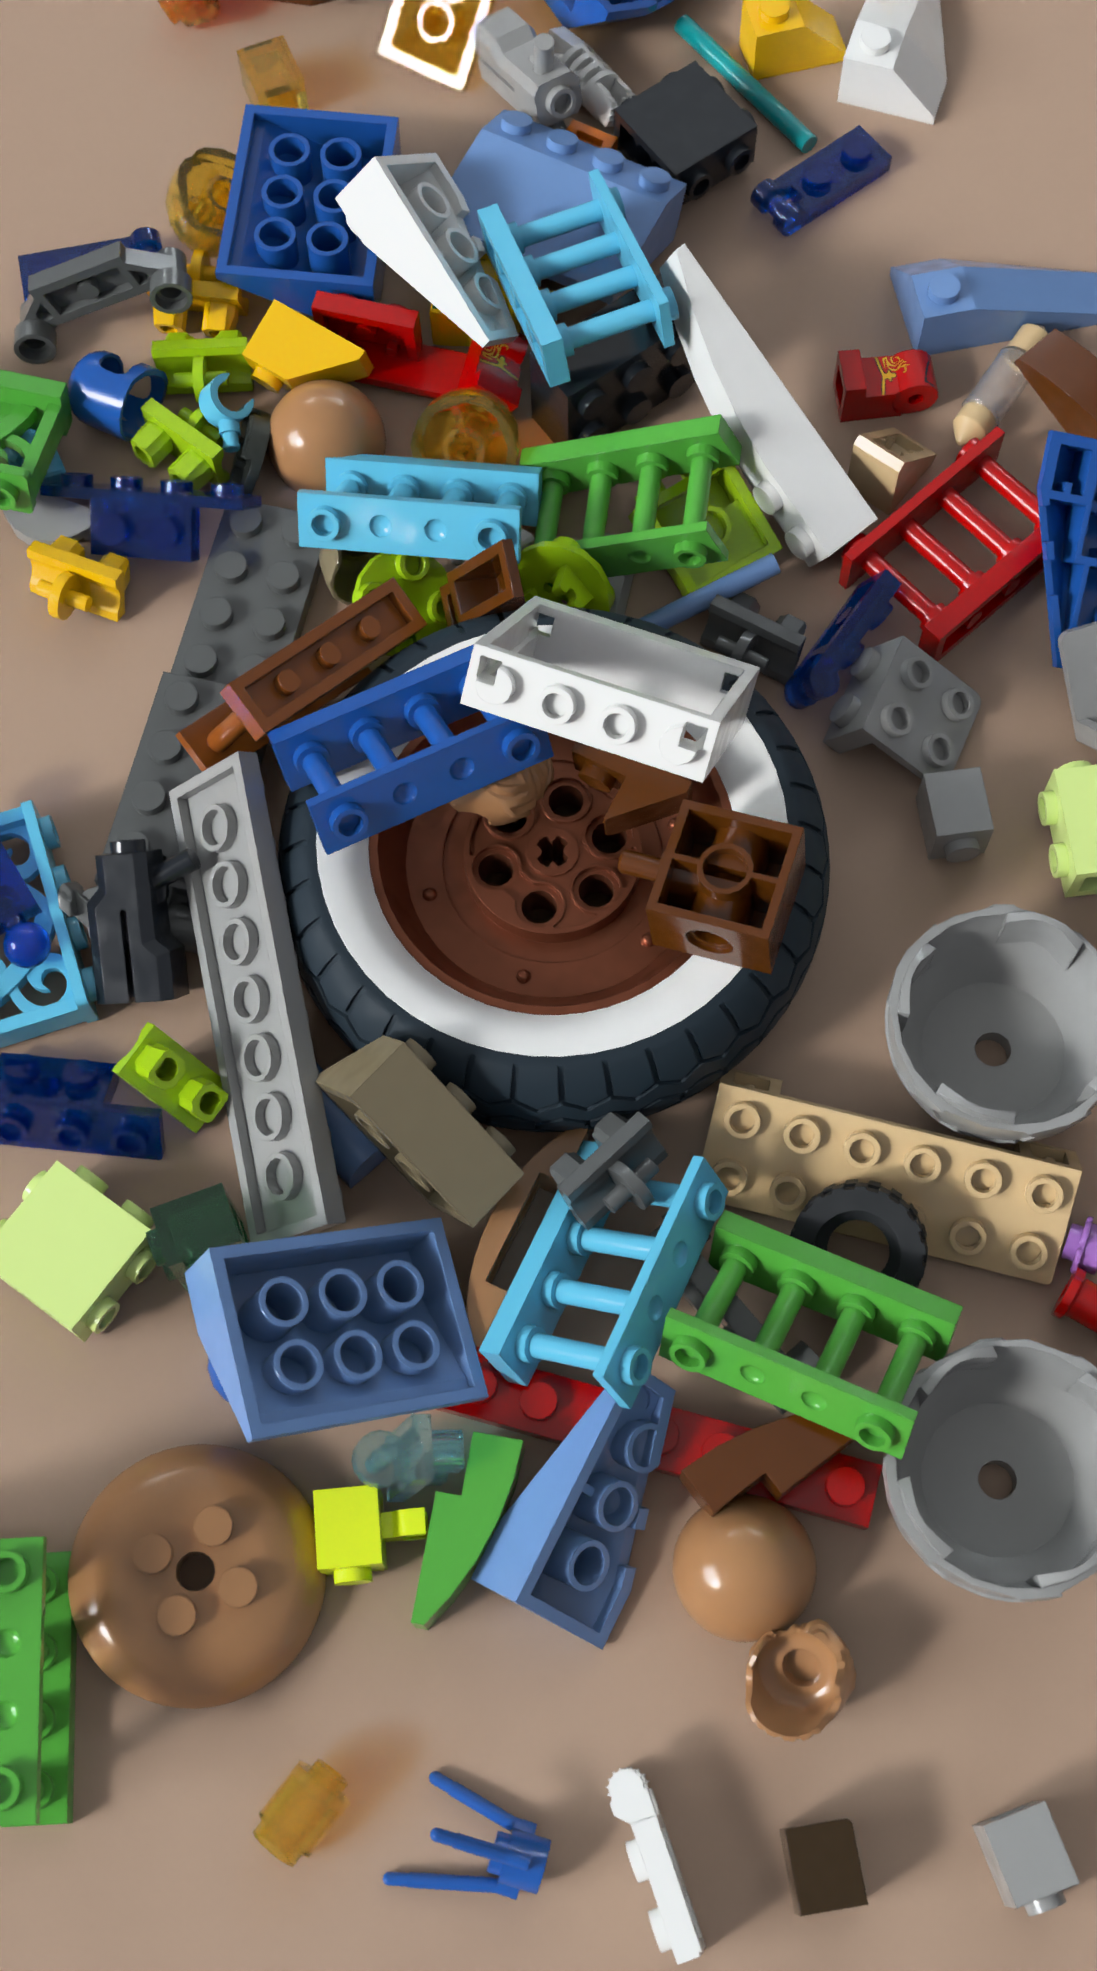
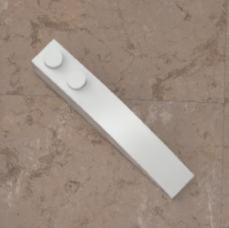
[659,243,878,568]

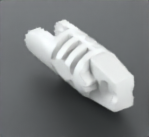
[548,26,636,127]

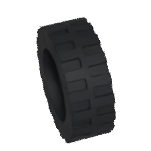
[790,1179,928,1288]

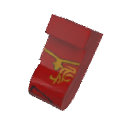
[452,333,528,429]
[833,349,939,422]

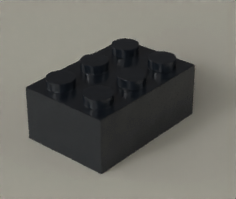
[529,273,695,443]

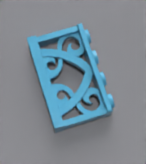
[0,800,99,1048]

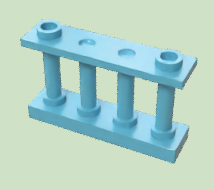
[477,169,679,388]
[297,454,543,564]
[479,1141,729,1409]

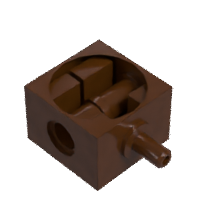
[618,799,806,974]

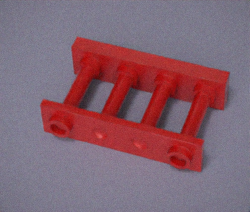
[838,426,1044,662]

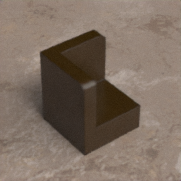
[779,1819,868,1916]

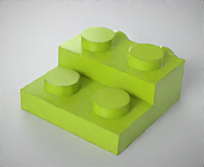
[627,466,783,596]

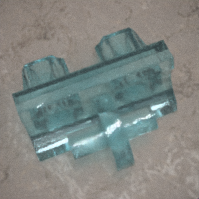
[351,1414,465,1502]

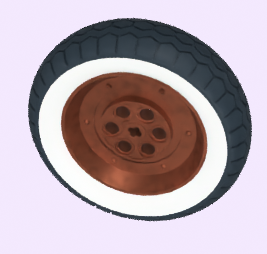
[277,607,830,1132]

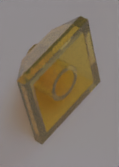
[378,0,495,91]

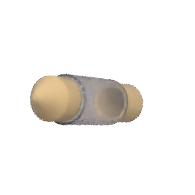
[953,324,1048,446]

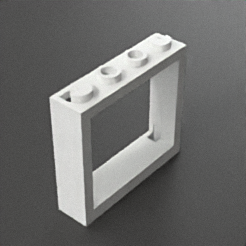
[460,596,760,783]

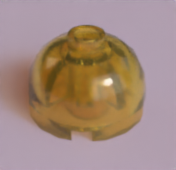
[165,147,236,259]
[410,387,521,465]

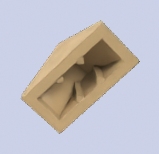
[848,427,937,515]

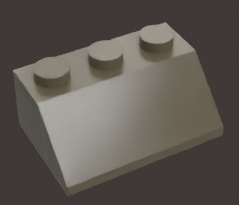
[315,1035,525,1228]

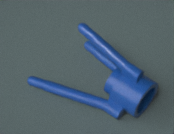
[383,1771,551,1900]

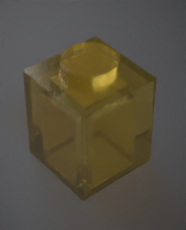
[236,35,309,109]

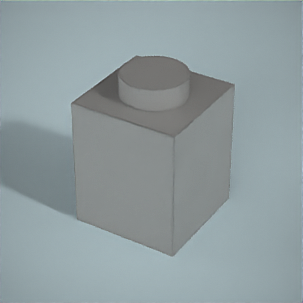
[916,767,994,862]
[972,1801,1080,1916]

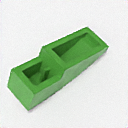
[411,1431,525,1630]

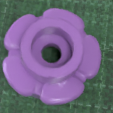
[1061,1216,1097,1276]

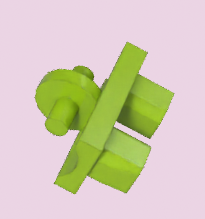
[151,330,254,403]
[130,397,230,496]
[111,1022,229,1134]

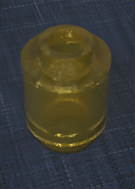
[253,1758,350,1867]

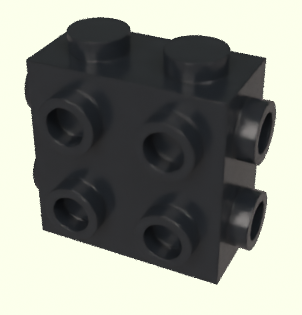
[614,61,758,205]

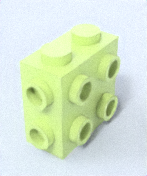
[1038,760,1097,897]
[0,1161,162,1342]

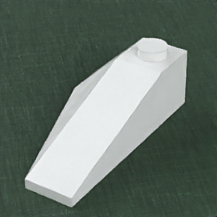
[837,0,947,125]
[335,153,519,348]

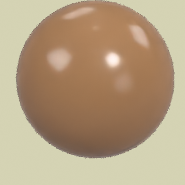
[267,379,386,492]
[672,1494,817,1643]

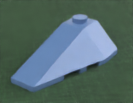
[890,258,1097,355]
[471,1374,676,1650]

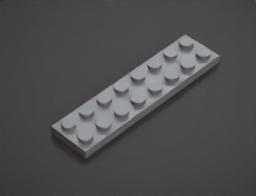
[169,751,346,1242]

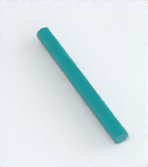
[674,14,817,154]

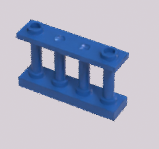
[267,644,554,855]

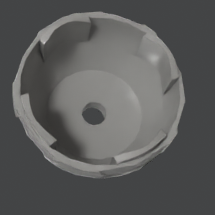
[885,904,1097,1143]
[882,1338,1097,1602]

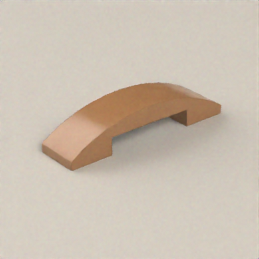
[467,1128,588,1354]

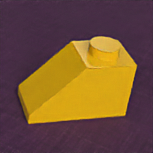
[739,0,846,80]
[242,299,374,394]

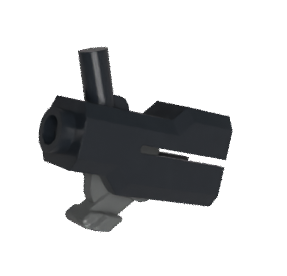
[58,839,201,1005]

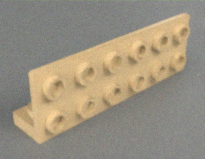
[702,1069,1082,1285]

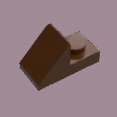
[571,742,693,836]

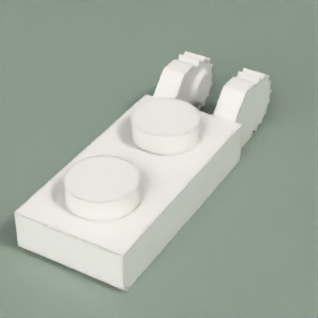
[606,1767,706,1965]

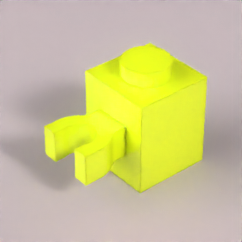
[313,1484,429,1586]

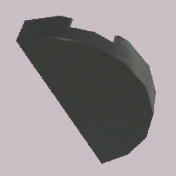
[226,408,271,501]

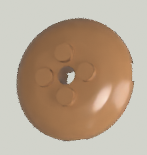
[68,1444,327,1709]

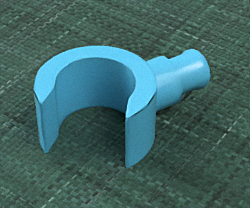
[199,373,254,453]

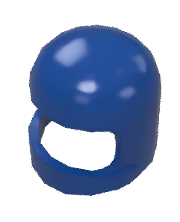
[68,351,168,443]

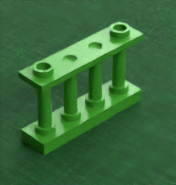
[519,414,742,587]
[658,1210,963,1460]
[0,1536,77,1827]

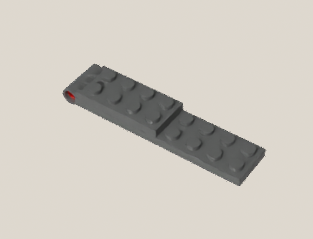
[87,497,321,954]

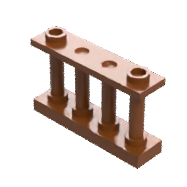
[175,577,427,772]

